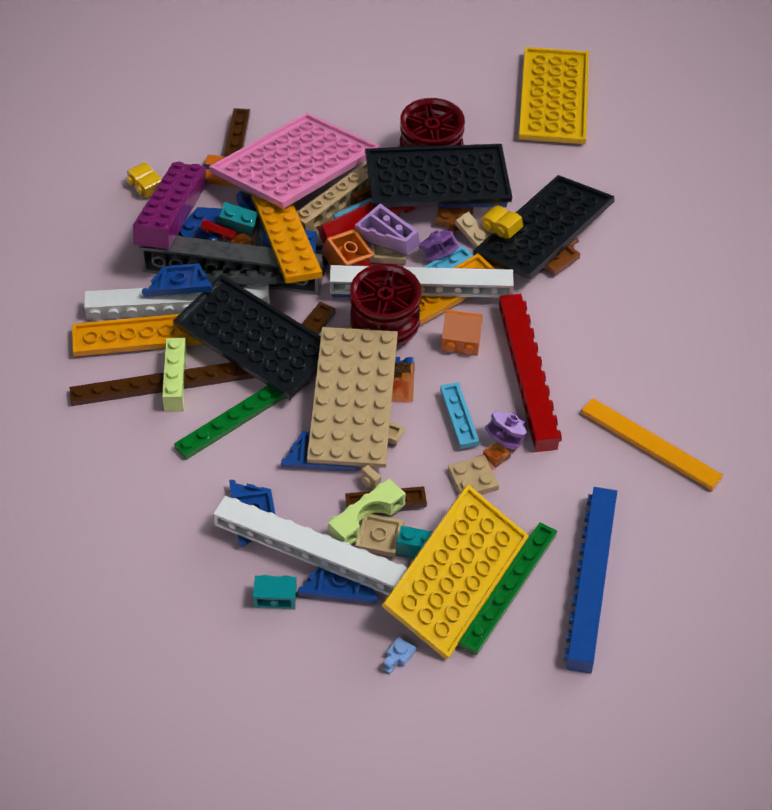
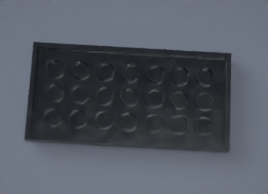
[365,143,513,208]
[473,175,615,280]
[173,274,321,400]

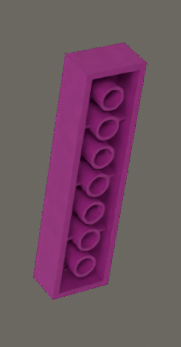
[133,162,206,249]

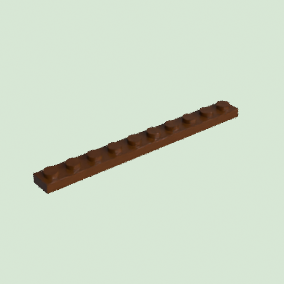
[69,362,255,406]

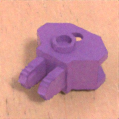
[419,229,459,261]
[485,411,527,450]

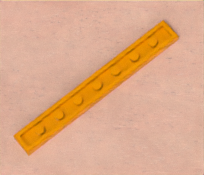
[581,398,723,491]

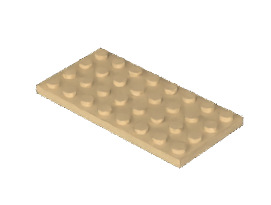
[307,327,398,468]

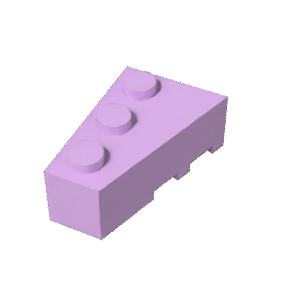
[355,204,420,255]

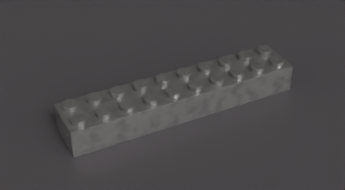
[139,236,323,295]

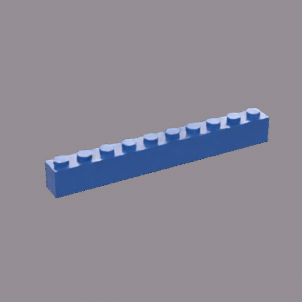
[563,487,618,674]

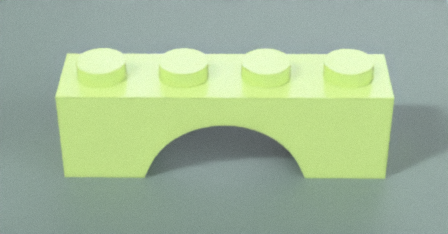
[162,338,187,411]
[328,479,406,545]

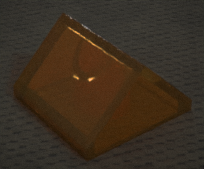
[392,362,415,401]

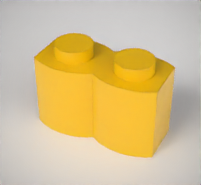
[126,162,162,198]
[481,205,523,239]

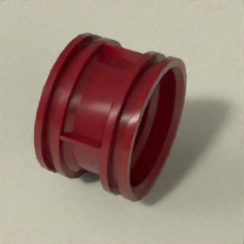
[399,98,465,147]
[350,264,421,346]

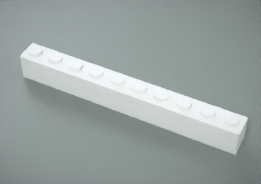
[330,265,514,298]
[84,284,270,320]
[214,496,407,595]

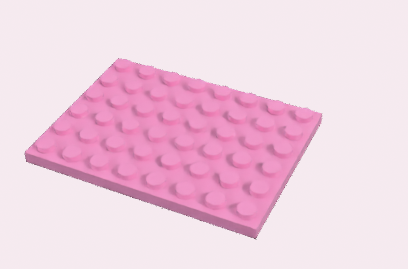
[209,113,380,209]

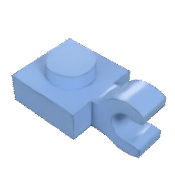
[383,637,416,674]

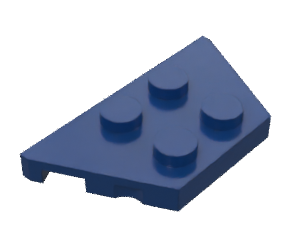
[178,207,222,240]
[142,263,213,297]
[281,431,357,471]
[229,480,276,548]
[298,566,378,605]

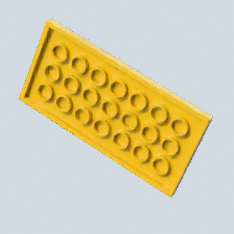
[519,47,589,144]
[381,484,529,660]

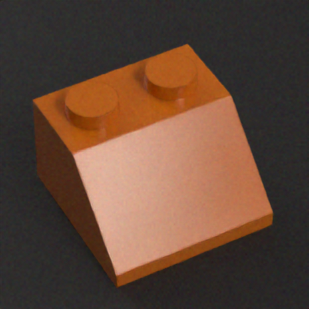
[321,229,375,266]
[441,310,483,356]

